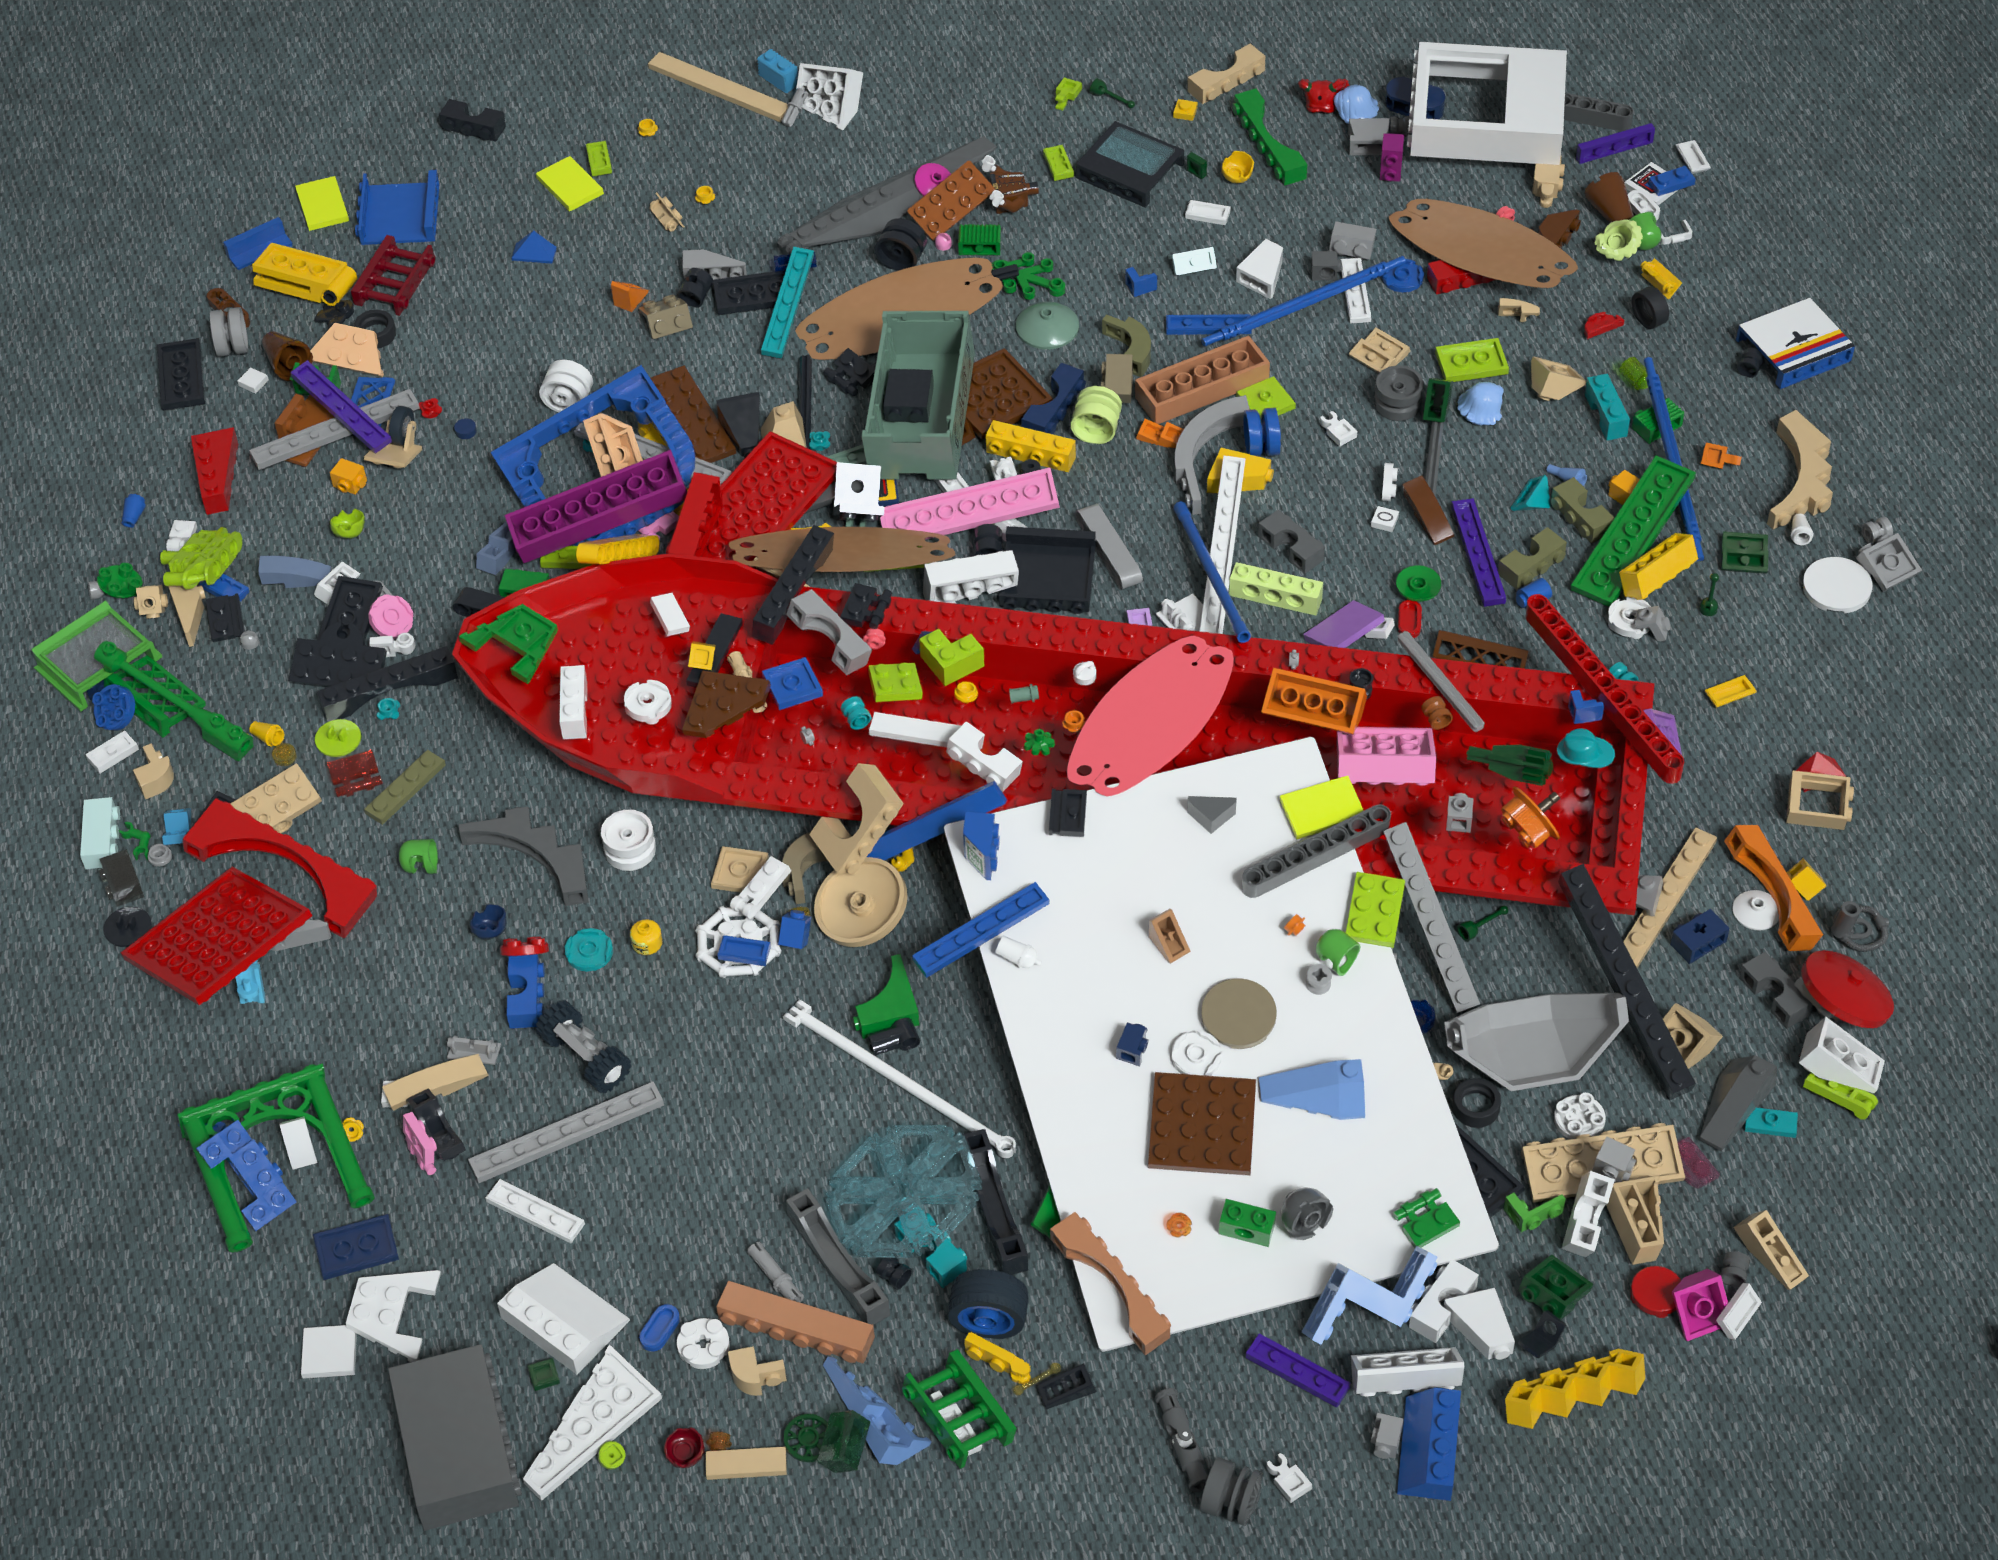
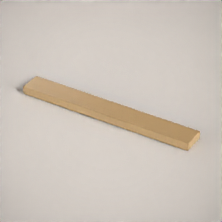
[648,52,788,122]

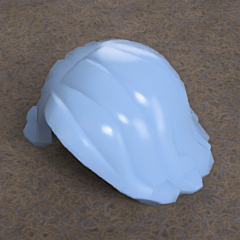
[1334,85,1379,124]
[1457,382,1503,426]

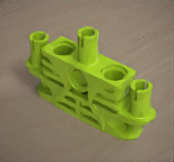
[160,527,242,590]

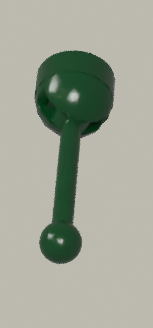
[1090,78,1135,108]
[1699,573,1719,616]
[1457,905,1509,942]

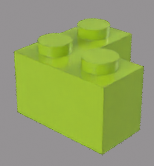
[919,629,984,686]

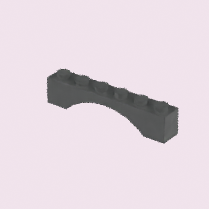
[786,1188,890,1325]

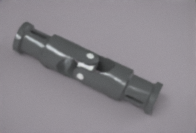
[1155,1388,1208,1492]

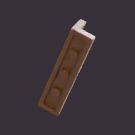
[1433,630,1531,669]

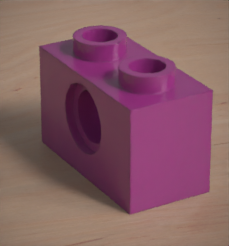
[1380,133,1404,181]

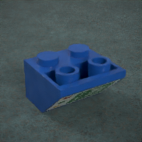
[963,812,1000,881]

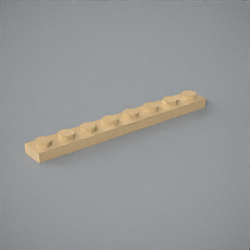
[1624,828,1717,968]

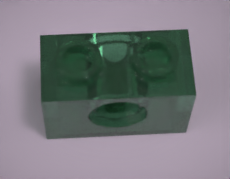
[817,1410,871,1473]

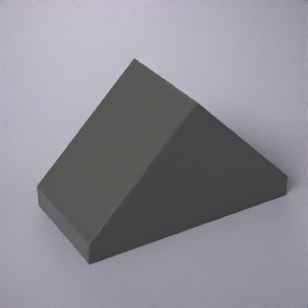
[1187,796,1237,834]

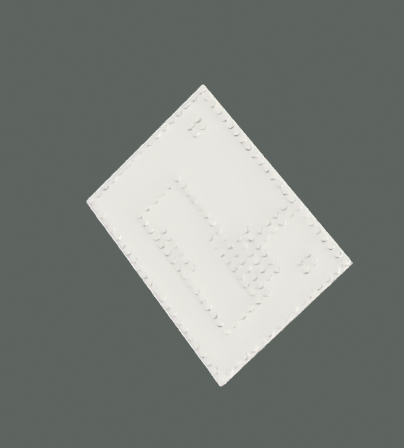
[944,737,1499,1352]

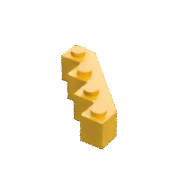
[1505,1349,1645,1429]

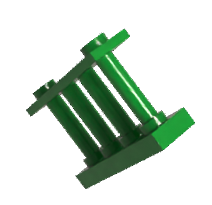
[902,1349,1017,1469]

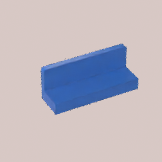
[223,217,293,270]

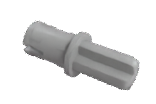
[782,88,808,127]

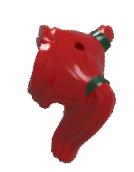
[1298,78,1349,113]

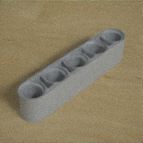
[1076,503,1143,590]

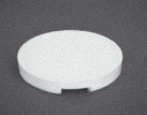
[1803,557,1872,613]

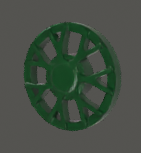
[784,1414,833,1462]

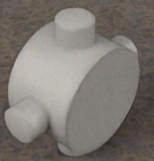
[1289,650,1299,670]
[800,726,815,746]

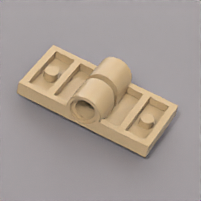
[231,763,322,833]

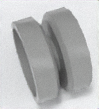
[210,307,248,357]

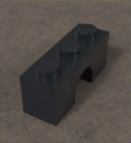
[439,99,506,142]

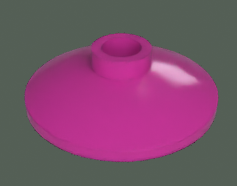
[914,163,951,196]

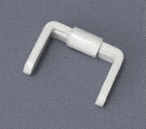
[1657,220,1693,245]

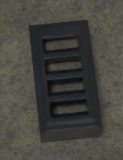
[1036,1363,1097,1409]

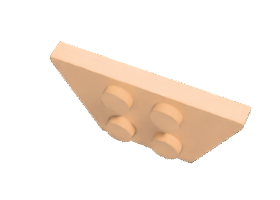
[311,323,384,377]

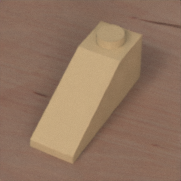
[168,585,206,647]
[1734,1210,1809,1290]

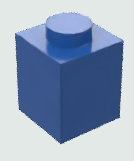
[778,910,811,949]

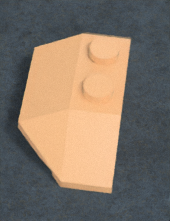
[583,413,643,477]

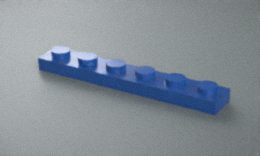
[912,882,1050,978]

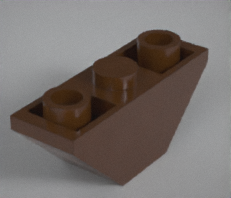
[1538,209,1581,249]

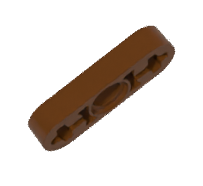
[207,288,251,328]

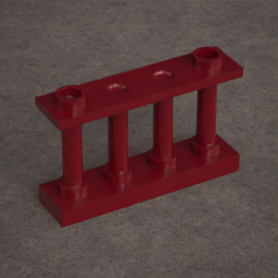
[351,235,436,316]

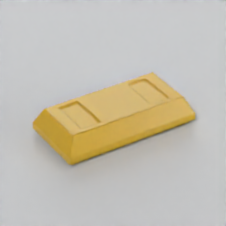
[1705,675,1757,708]

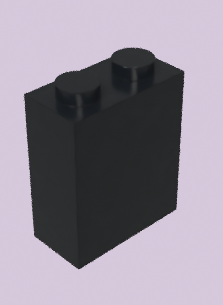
[884,369,934,422]

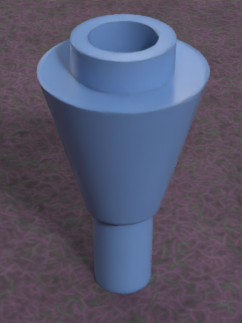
[1547,464,1587,486]

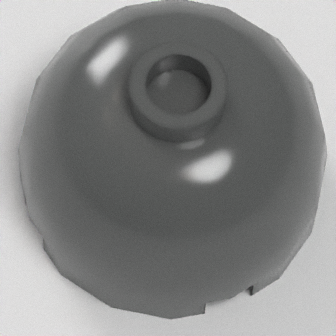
[1281,1187,1334,1240]

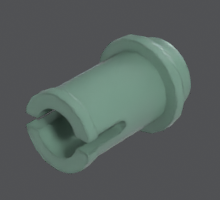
[1009,684,1039,704]

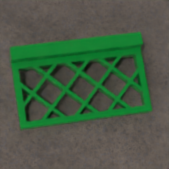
[104,655,206,738]

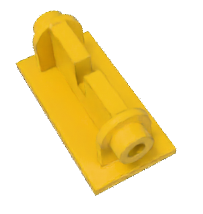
[1640,258,1682,299]

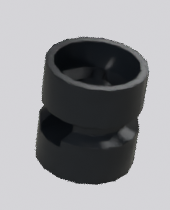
[677,268,713,308]
[974,524,1003,556]

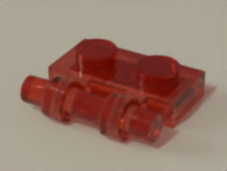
[327,750,383,797]

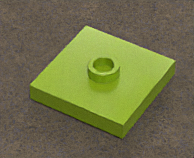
[1236,376,1296,420]

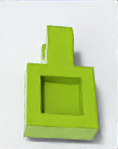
[1055,78,1082,111]

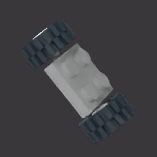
[536,1000,631,1093]

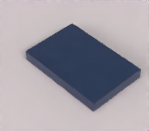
[313,1214,399,1280]

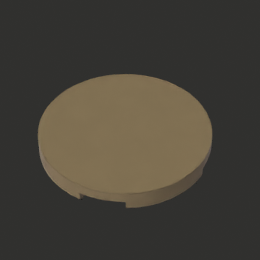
[1201,978,1277,1049]

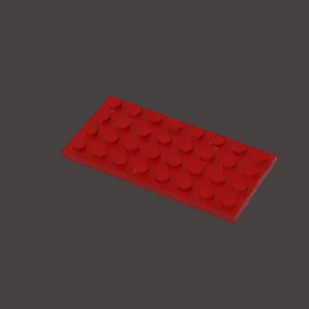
[668,431,838,569]

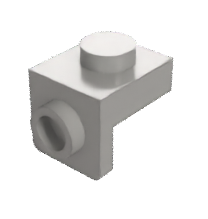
[1635,606,1670,641]

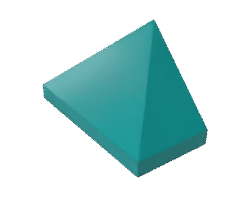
[1510,475,1551,511]

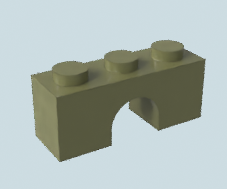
[1551,477,1614,543]
[1498,527,1567,590]

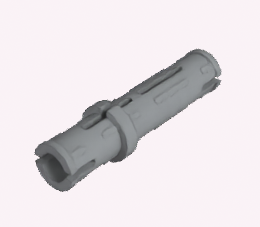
[747,1242,804,1303]

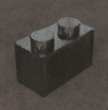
[98,849,144,907]

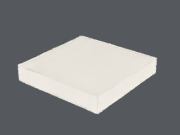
[301,1325,357,1378]

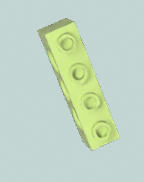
[1229,562,1323,615]

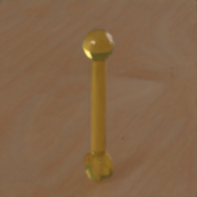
[1013,1363,1061,1396]

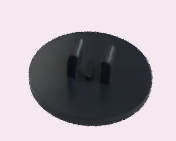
[103,907,152,947]

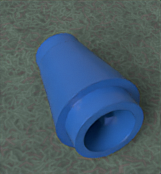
[121,494,146,528]

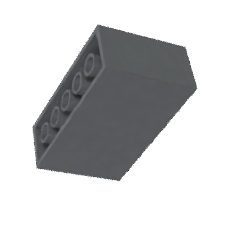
[388,1344,522,1531]

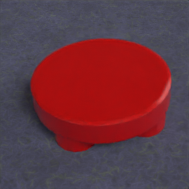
[500,936,549,956]
[1631,1266,1681,1318]

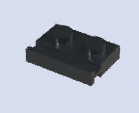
[206,593,245,642]
[1049,788,1087,837]

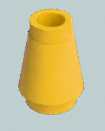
[249,721,284,746]

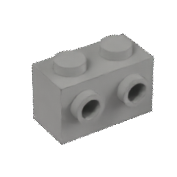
[1329,222,1377,259]
[1592,1137,1636,1183]

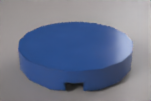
[1382,259,1424,293]

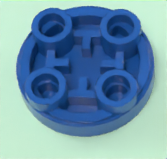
[92,684,135,731]

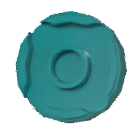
[565,928,613,972]

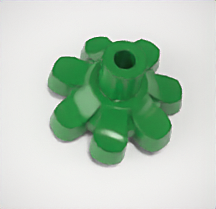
[1024,729,1055,756]

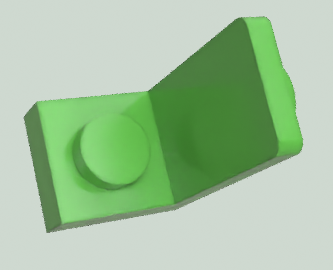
[1504,1193,1566,1232]

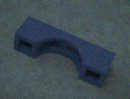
[1022,363,1086,434]

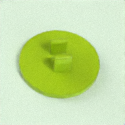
[315,719,361,757]

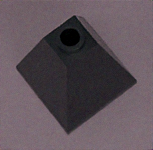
[716,392,761,458]

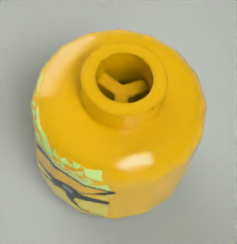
[630,919,662,955]

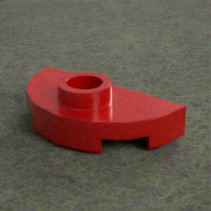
[1584,312,1624,339]

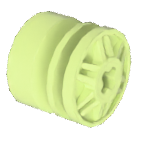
[1071,386,1122,444]

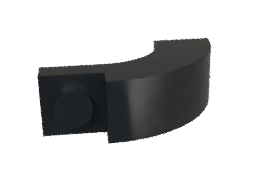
[406,1088,466,1162]

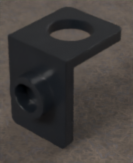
[1518,1310,1566,1358]

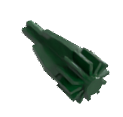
[1466,745,1553,786]

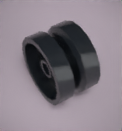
[874,218,927,271]

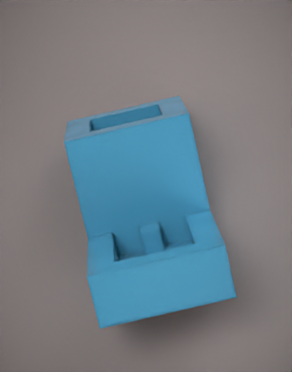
[162,808,191,845]

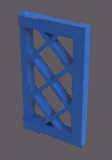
[351,377,395,427]

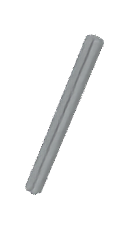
[1398,631,1484,732]

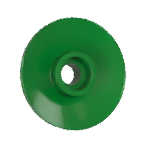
[1396,565,1441,601]

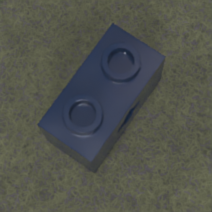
[1670,909,1730,964]

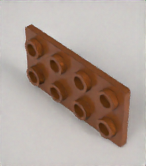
[907,160,995,241]
[275,394,335,467]

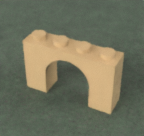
[809,763,904,875]

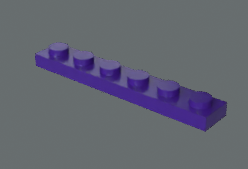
[291,360,392,454]
[1451,498,1506,607]

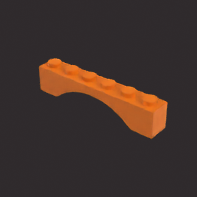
[1724,825,1823,951]

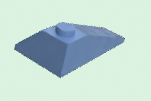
[1259,1059,1365,1120]

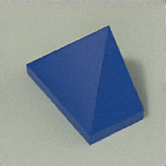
[512,230,557,264]

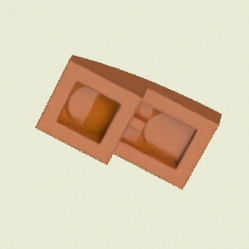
[1136,419,1184,448]

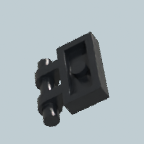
[823,348,875,396]
[840,583,892,629]

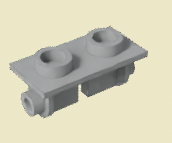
[447,1035,501,1065]

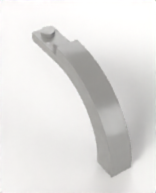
[1175,395,1250,515]

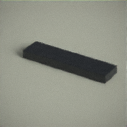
[686,613,743,688]

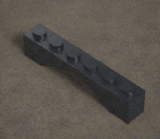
[752,525,834,645]
[317,646,458,722]
[961,1129,1029,1275]

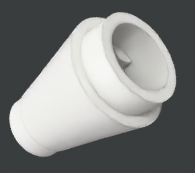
[1791,514,1813,545]

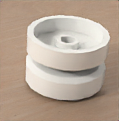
[539,360,593,412]
[601,810,656,871]

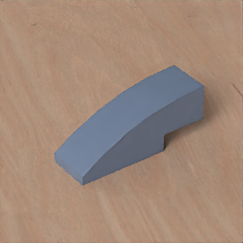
[476,521,516,575]
[259,556,331,588]

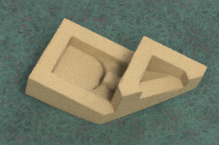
[1498,298,1540,322]

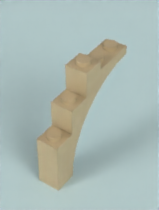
[1767,410,1833,529]

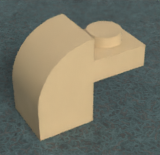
[133,744,174,800]
[728,1346,787,1396]

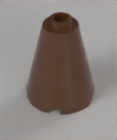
[1584,172,1634,223]
[262,331,313,381]

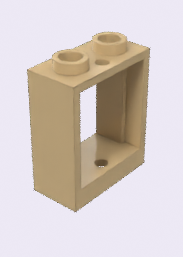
[1786,771,1854,830]

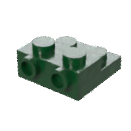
[1518,1254,1593,1320]

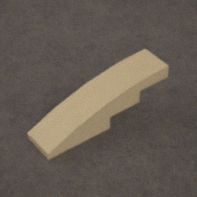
[382,1054,489,1111]

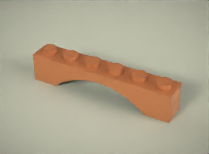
[1050,1212,1171,1355]

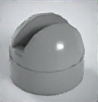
[88,581,104,599]
[240,630,259,650]

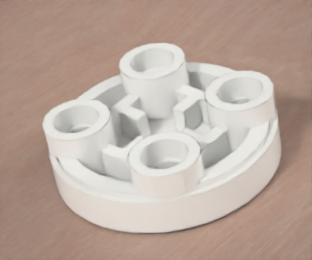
[1554,1093,1606,1140]

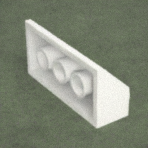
[1351,1347,1464,1396]

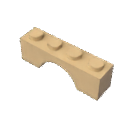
[1188,44,1265,104]

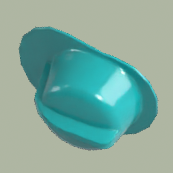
[1557,728,1615,768]

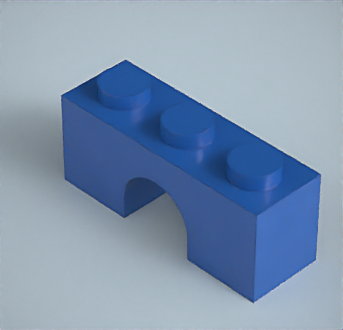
[507,954,545,1029]

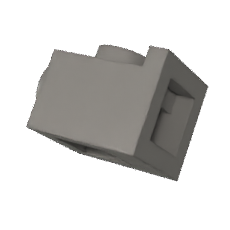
[1446,793,1473,833]
[1371,1413,1403,1459]

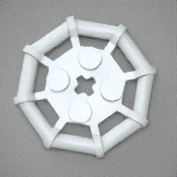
[695,906,781,978]

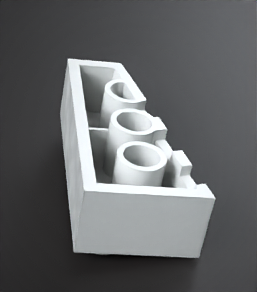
[923,550,1019,604]

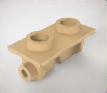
[650,192,685,232]

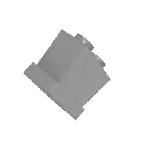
[1348,118,1390,155]

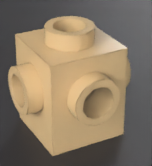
[134,585,168,618]

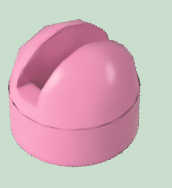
[935,233,952,251]

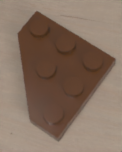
[682,671,771,738]

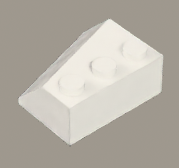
[796,63,863,130]

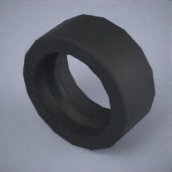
[1631,286,1670,329]
[354,309,396,348]
[1452,1078,1501,1128]

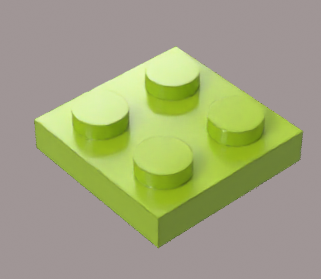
[868,663,923,702]

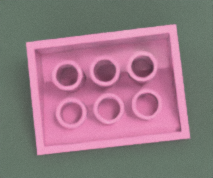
[1337,727,1436,785]

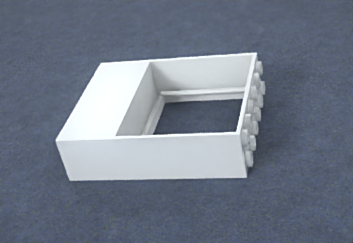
[1407,42,1567,165]

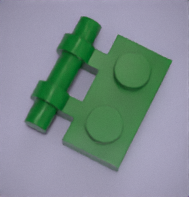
[1393,1188,1460,1248]

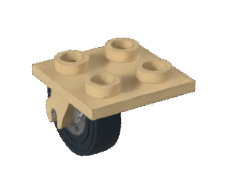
[364,406,422,468]

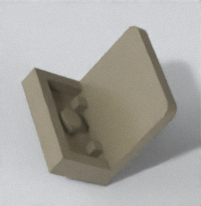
[639,295,693,339]

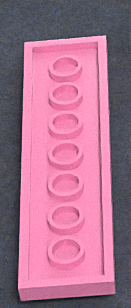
[880,468,1060,540]

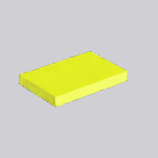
[536,156,604,212]
[295,176,349,231]
[1280,775,1364,839]

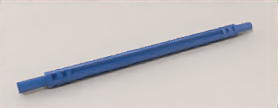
[1201,256,1406,347]
[1644,357,1704,561]

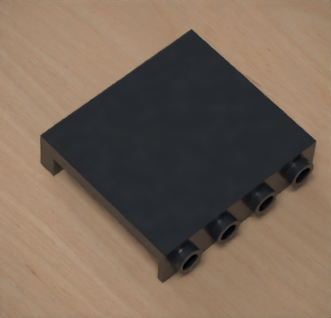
[999,526,1096,614]

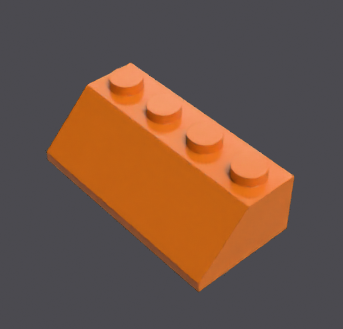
[1261,668,1367,735]

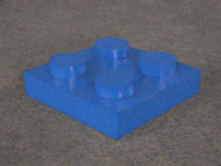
[762,657,823,710]

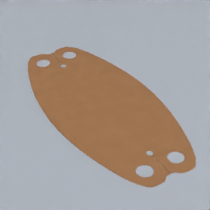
[1389,199,1578,288]
[795,258,1003,360]
[729,527,956,572]

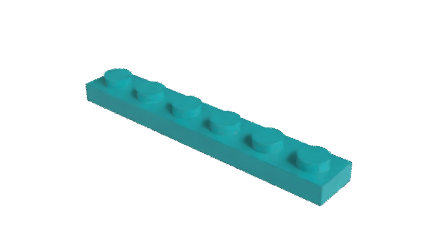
[761,247,814,359]

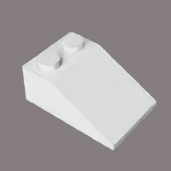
[1799,1017,1885,1093]

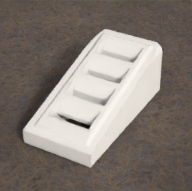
[314,562,360,605]

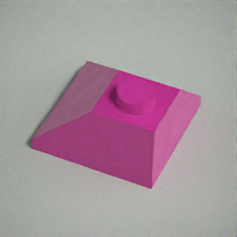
[1672,1269,1728,1341]

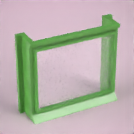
[32,601,162,712]

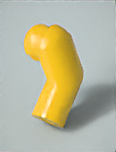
[891,848,915,872]

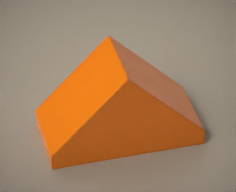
[611,281,649,312]

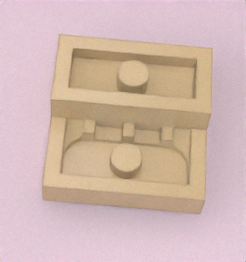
[1349,327,1410,373]

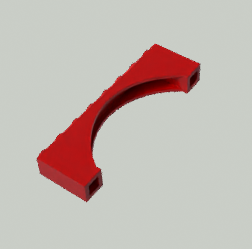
[183,799,377,938]

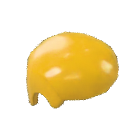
[1221,151,1254,184]

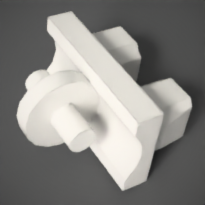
[990,457,1017,480]

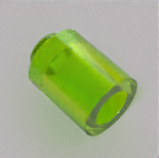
[1619,357,1648,390]

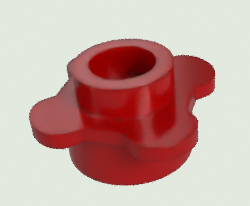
[419,398,442,419]

